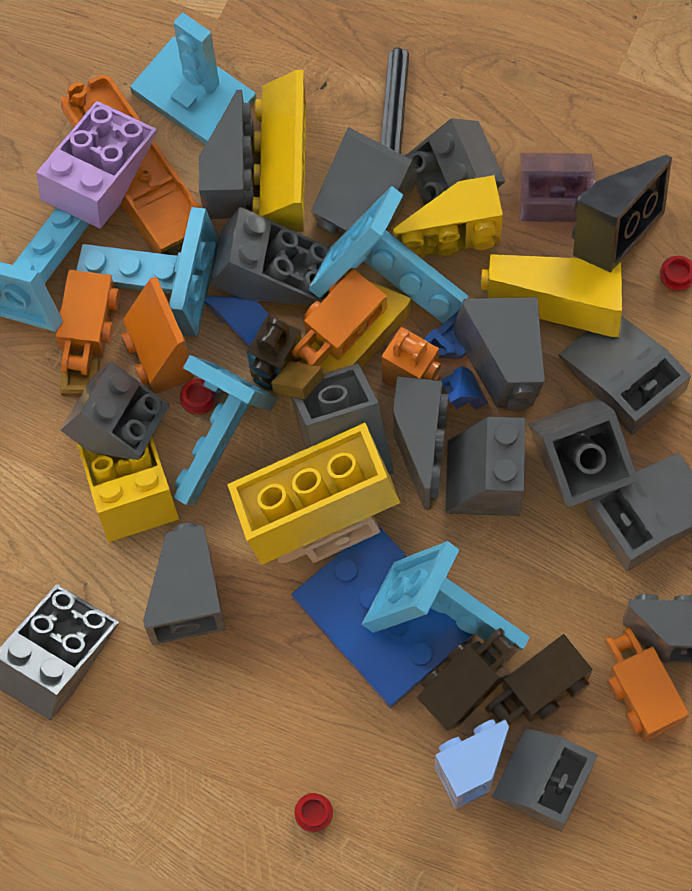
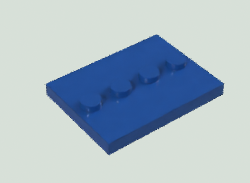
[291,524,476,709]

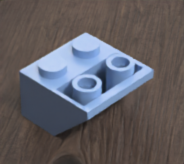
[434,719,509,810]

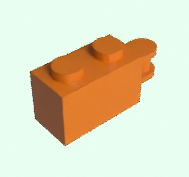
[292,268,387,366]
[56,270,120,375]
[381,327,442,389]
[605,628,689,741]

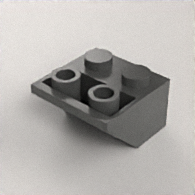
[405,118,505,205]
[61,361,170,460]
[623,594,692,663]
[492,728,598,832]

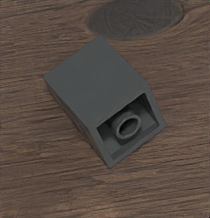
[311,127,419,235]
[454,297,545,411]
[291,364,394,475]
[528,398,639,507]
[446,417,525,516]
[143,523,226,645]

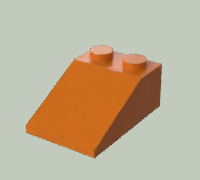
[121,276,194,394]

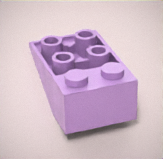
[36,101,157,229]

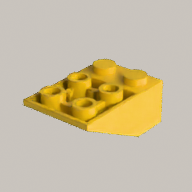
[393,175,503,259]
[76,437,179,543]

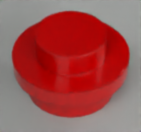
[660,256,692,291]
[180,379,217,415]
[294,793,333,833]

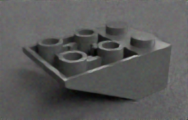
[199,90,254,219]
[210,207,330,306]
[558,316,691,435]
[393,377,448,510]
[586,453,692,572]
[0,584,119,721]

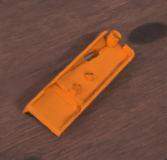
[61,75,200,254]

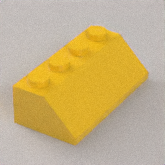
[253,70,306,231]
[227,423,401,565]

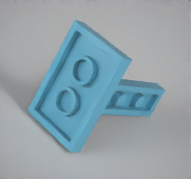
[130,12,257,145]
[309,186,468,324]
[76,207,219,337]
[0,208,89,332]
[173,355,278,506]
[361,541,529,654]

